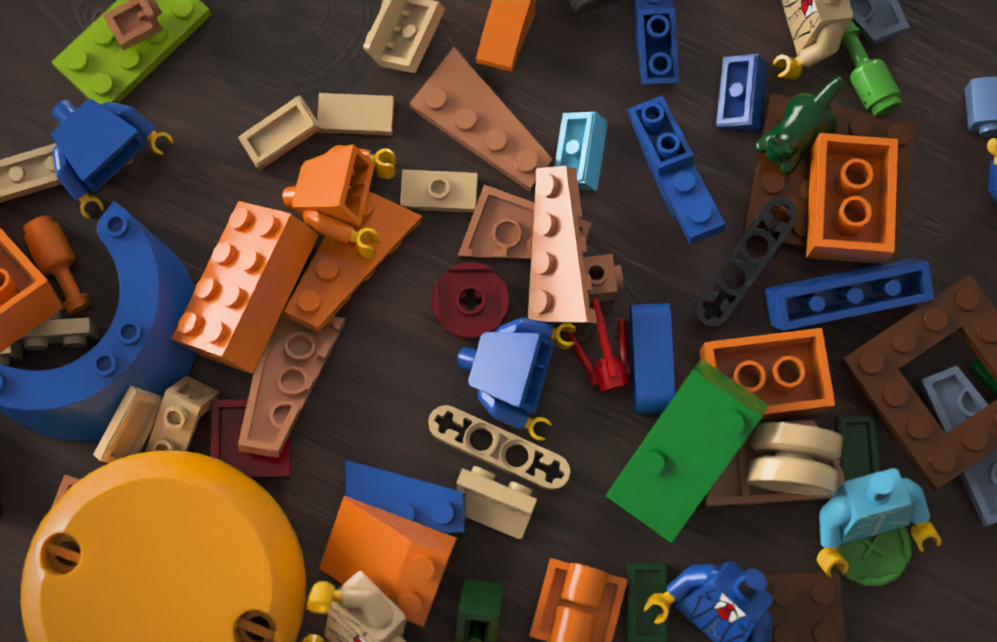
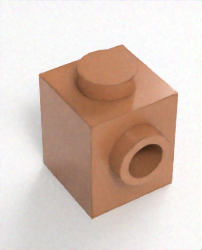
[583,254,623,303]

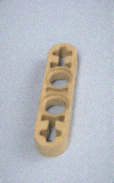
[428,405,570,491]

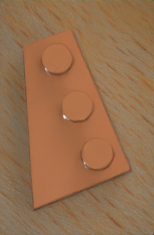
[458,185,592,259]

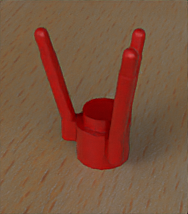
[564,299,632,393]

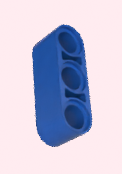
[629,303,675,415]

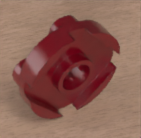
[432,262,509,340]

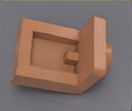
[103,0,163,51]

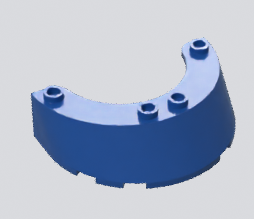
[0,201,198,442]

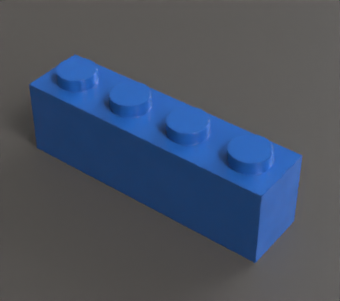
[764,258,934,331]

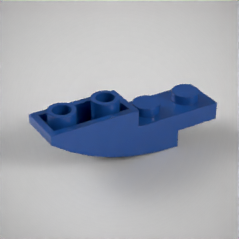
[633,0,680,86]
[628,95,725,245]

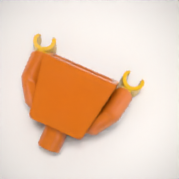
[283,144,396,258]

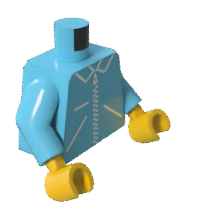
[817,468,941,577]

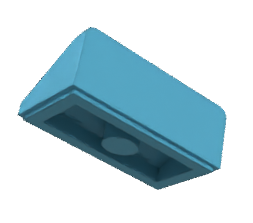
[554,112,607,191]

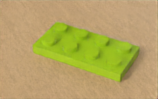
[51,0,212,105]

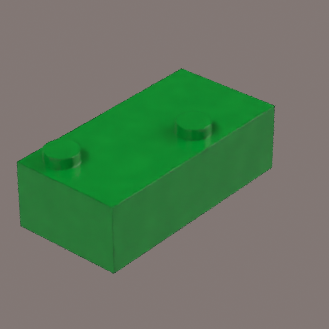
[605,358,768,543]

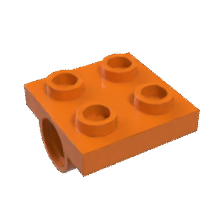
[529,558,628,642]

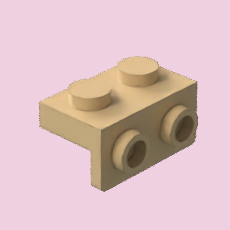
[363,0,445,73]
[456,466,537,539]

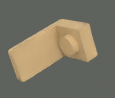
[145,376,220,452]

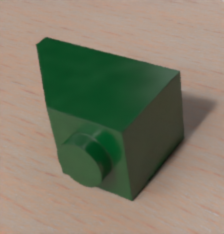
[455,579,504,642]

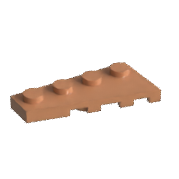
[409,47,552,192]

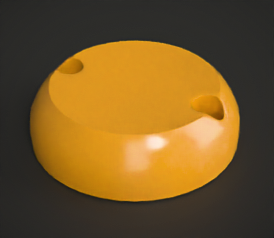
[21,450,306,642]

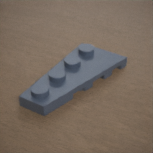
[918,366,997,527]

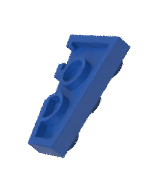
[345,460,467,534]

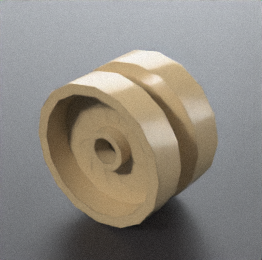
[746,423,843,496]

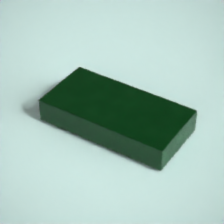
[835,414,881,482]
[627,562,668,642]

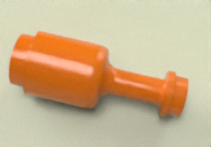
[23,215,91,315]

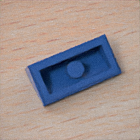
[716,54,767,133]

